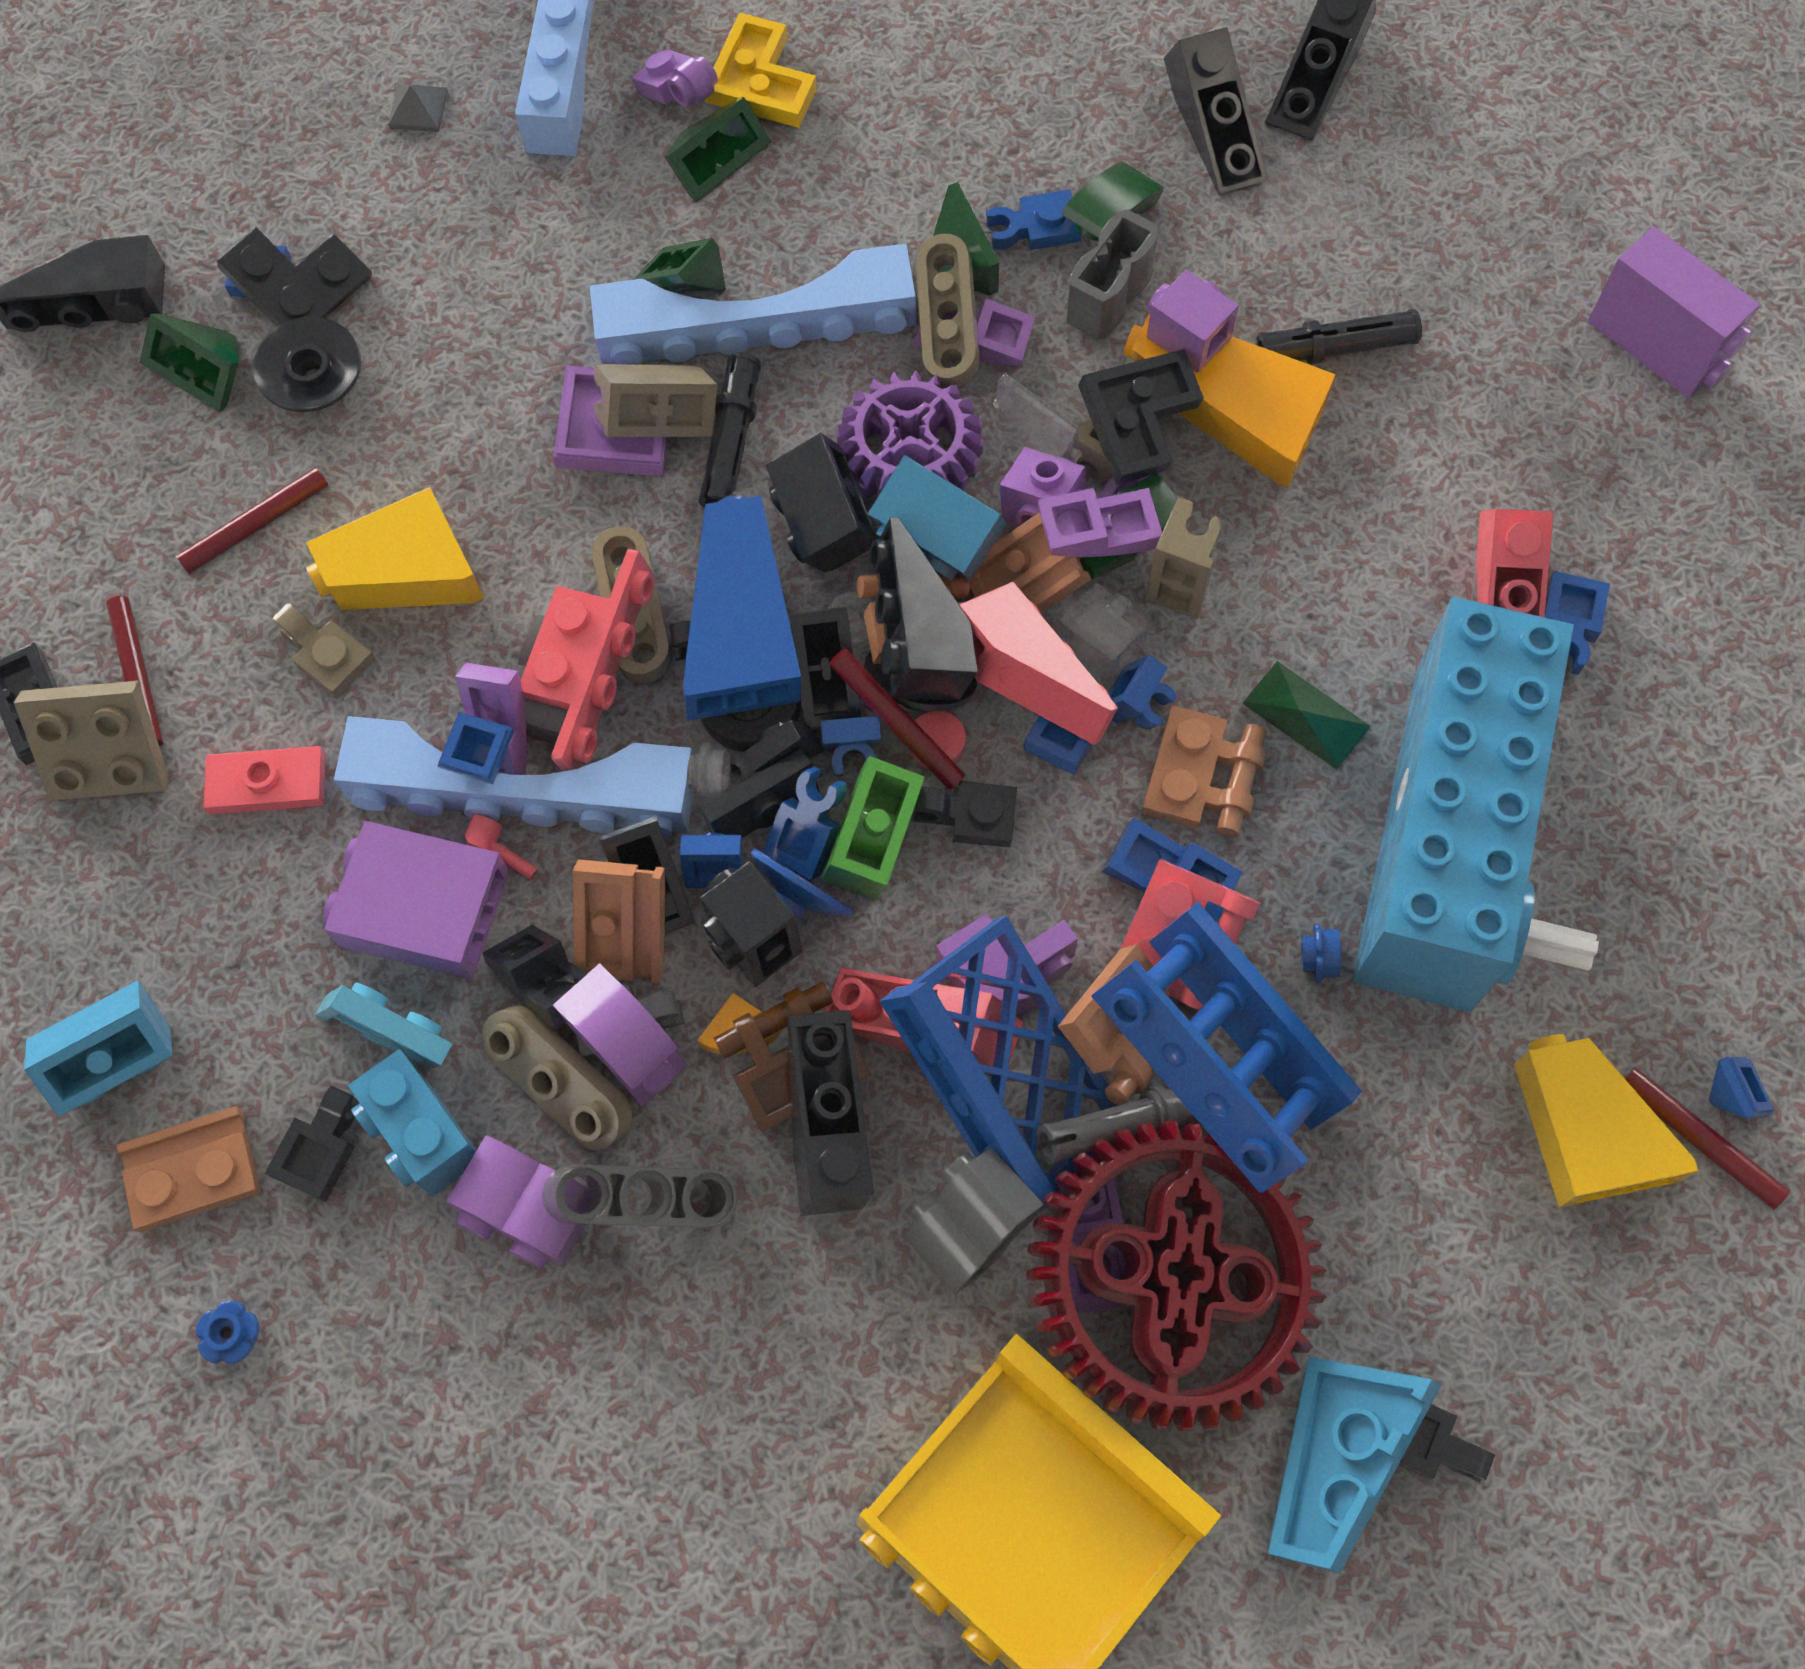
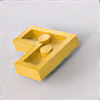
[705,12,817,128]

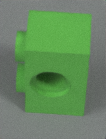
[821,756,925,900]

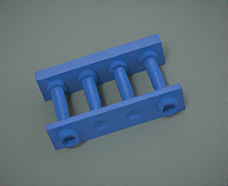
[1091,901,1362,1194]

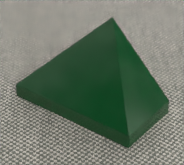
[664,97,771,201]
[933,182,1000,295]
[633,238,726,291]
[139,313,238,412]
[1243,661,1371,770]

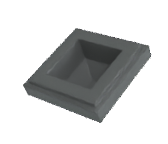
[388,84,448,132]

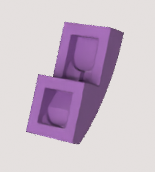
[913,299,1035,366]
[1038,488,1162,557]
[455,662,527,775]

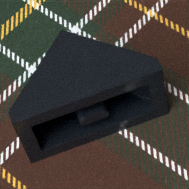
[789,607,862,729]
[599,816,695,934]

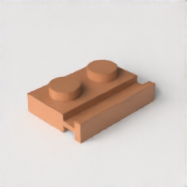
[969,513,1091,613]
[572,859,665,984]
[116,1106,261,1233]

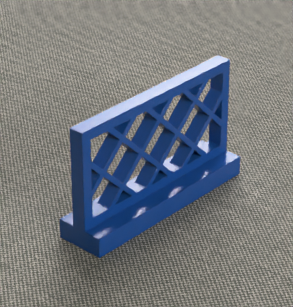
[879,916,1118,1212]

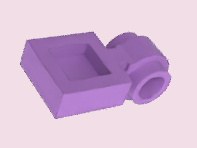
[631,49,718,107]

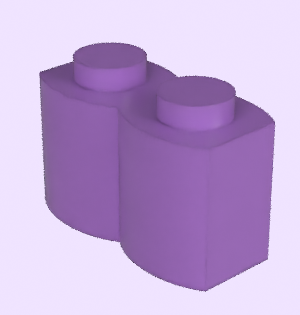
[447,1136,590,1269]

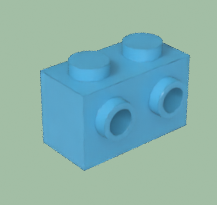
[868,455,1007,581]
[24,980,173,1117]
[348,1048,477,1197]

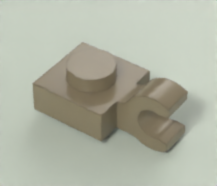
[272,603,375,699]

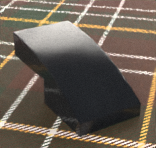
[482,925,588,1029]

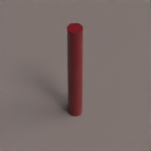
[176,467,328,574]
[106,596,163,746]
[829,648,965,790]
[1624,1067,1790,1210]

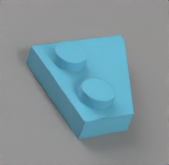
[314,983,453,1068]

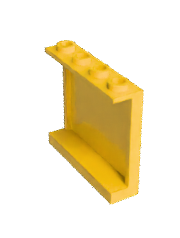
[856,1333,1221,1669]

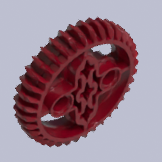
[1026,1120,1327,1431]

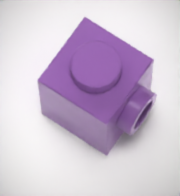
[1147,269,1239,373]

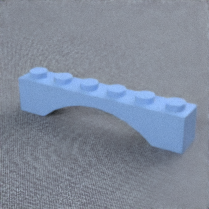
[515,0,595,156]
[589,244,916,365]
[334,716,698,838]

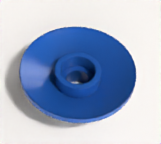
[750,848,856,920]

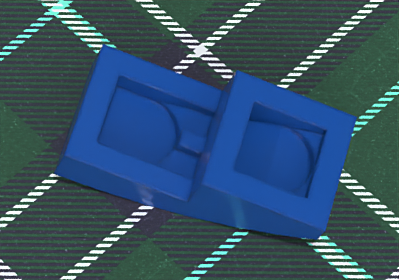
[1102,817,1242,922]

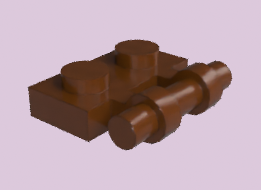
[713,981,871,1132]

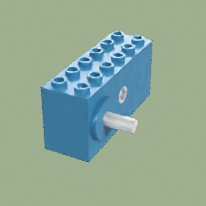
[1352,596,1599,1012]

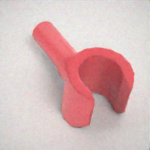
[465,814,538,880]

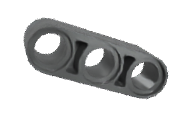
[542,1165,737,1227]

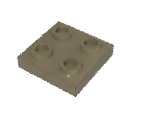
[14,681,168,801]

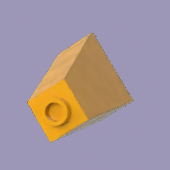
[1123,313,1336,488]

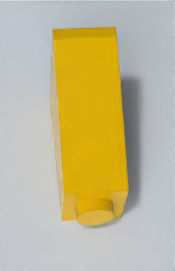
[306,487,484,610]
[1514,1034,1699,1208]

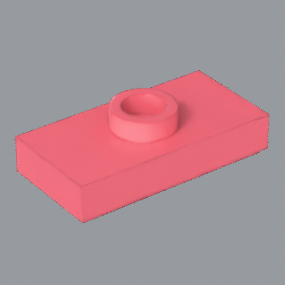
[203,746,326,815]

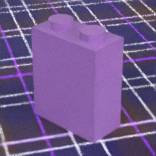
[1588,226,1760,398]
[323,821,510,979]

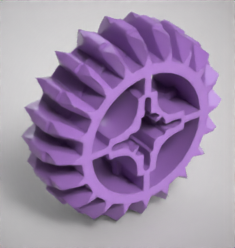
[836,370,984,499]

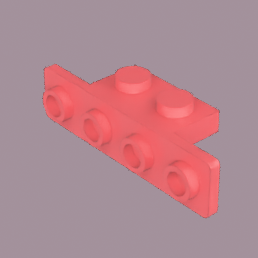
[520,549,654,771]

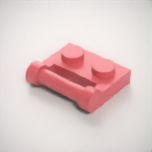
[1120,859,1261,1010]

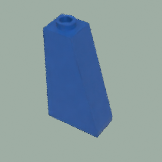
[683,496,801,721]

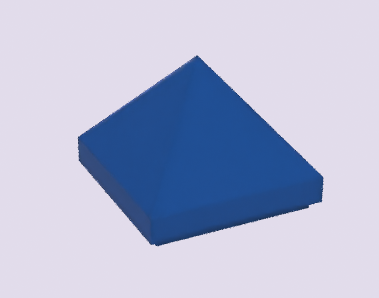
[437,712,515,784]
[1709,1057,1774,1119]

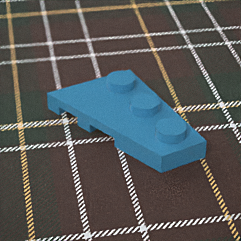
[1268,1357,1441,1574]

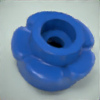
[1301,924,1341,983]
[196,1301,259,1365]

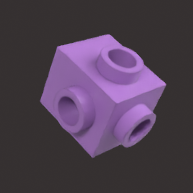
[1000,447,1086,527]

